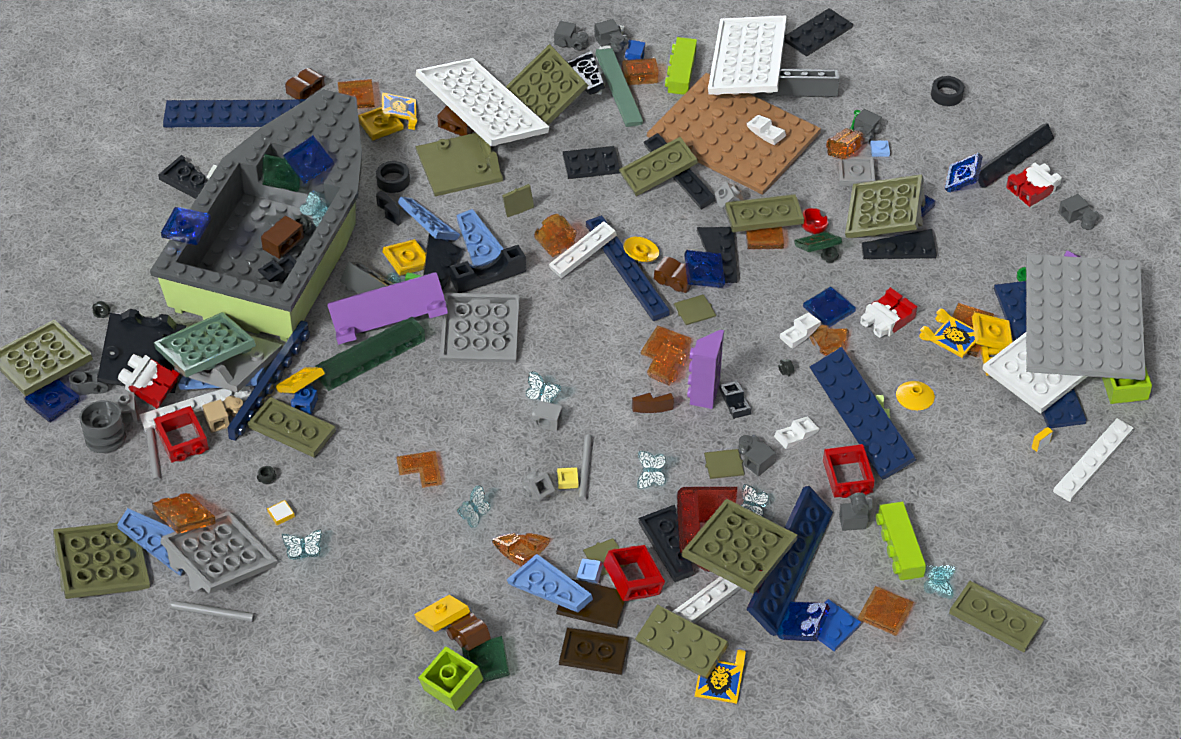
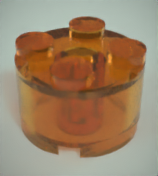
[534,214,577,257]

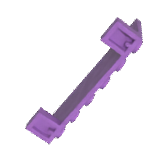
[328,272,448,345]

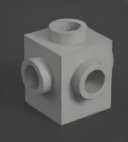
[714,182,744,209]
[521,471,555,501]

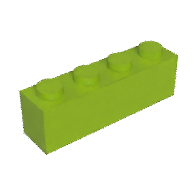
[665,37,697,95]
[876,502,926,581]

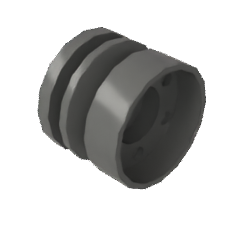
[79,400,127,453]

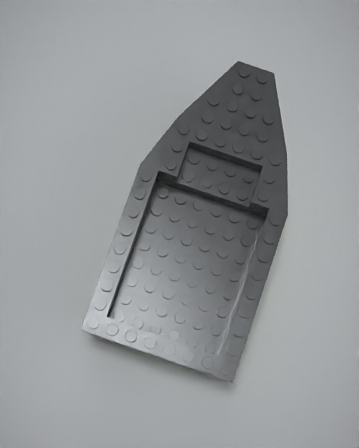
[150,89,362,342]

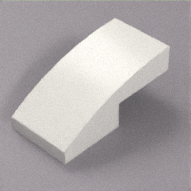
[747,115,786,145]
[780,313,821,349]
[774,416,819,449]

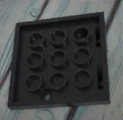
[97,309,187,393]

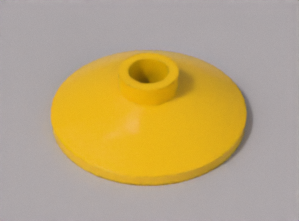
[623,236,659,262]
[896,381,935,411]

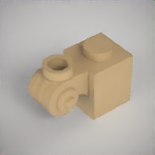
[202,396,243,433]

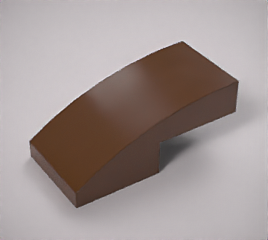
[632,393,674,413]

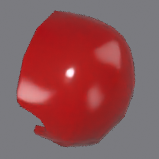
[801,208,829,234]

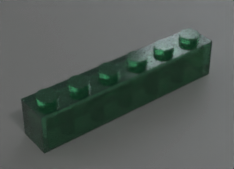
[315,316,425,391]

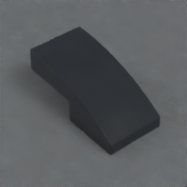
[376,191,401,226]
[258,254,297,282]
[719,381,751,419]

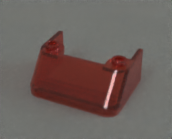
[676,487,738,572]

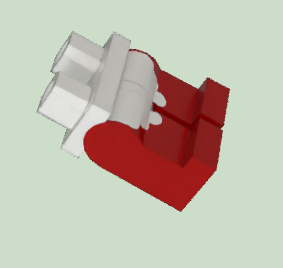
[1006,163,1062,207]
[860,287,918,338]
[118,354,179,409]

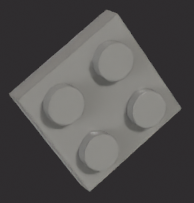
[837,156,875,186]

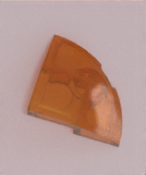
[810,325,849,356]
[492,533,550,567]

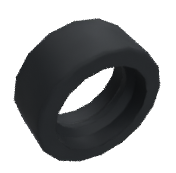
[931,76,965,107]
[376,161,410,193]

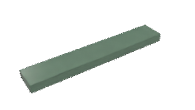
[595,48,643,127]

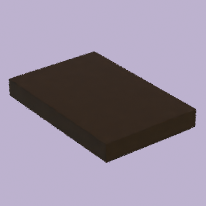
[556,578,626,629]
[559,627,629,675]

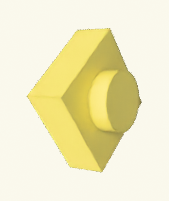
[557,467,578,489]

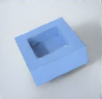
[870,140,890,157]
[576,559,604,583]

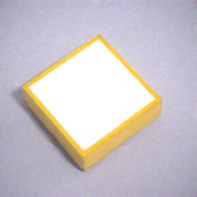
[1032,427,1053,452]
[267,500,295,526]

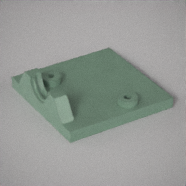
[154,312,256,378]

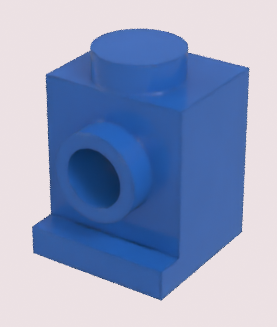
[625,40,645,67]
[291,385,318,415]

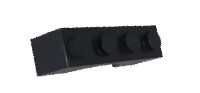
[450,244,526,293]

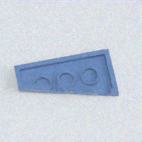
[398,197,460,241]
[457,209,503,267]
[117,508,184,576]

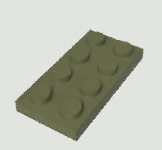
[619,137,698,196]
[725,194,804,232]
[248,397,336,457]
[949,581,1044,652]
[635,604,729,679]

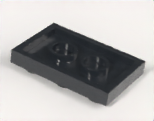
[562,146,620,179]

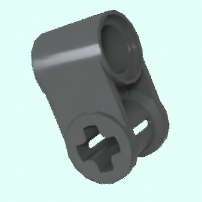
[69,369,108,396]

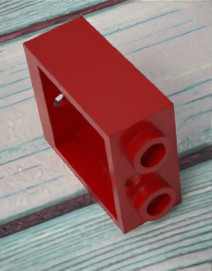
[153,406,209,463]
[823,444,875,498]
[603,545,665,601]

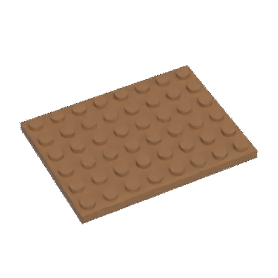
[647,73,821,195]

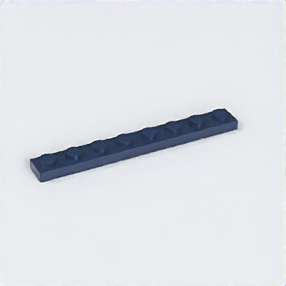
[586,215,670,321]
[227,320,310,441]

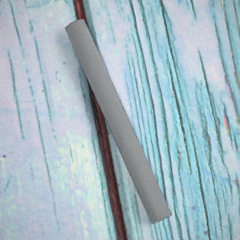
[146,428,161,481]
[578,434,592,500]
[171,601,254,622]

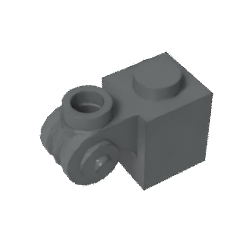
[594,19,628,52]
[554,21,589,50]
[853,109,882,145]
[1058,194,1100,230]
[738,435,776,476]
[839,493,873,531]

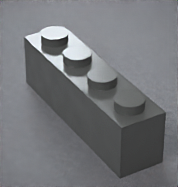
[769,69,839,97]
[340,262,393,294]

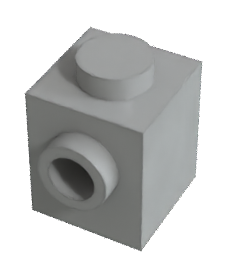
[114,392,137,423]

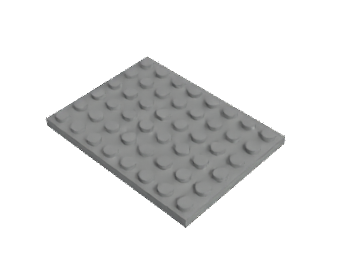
[1026,254,1145,380]

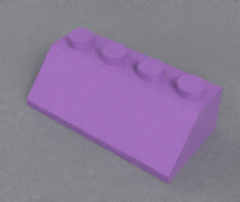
[687,330,724,409]

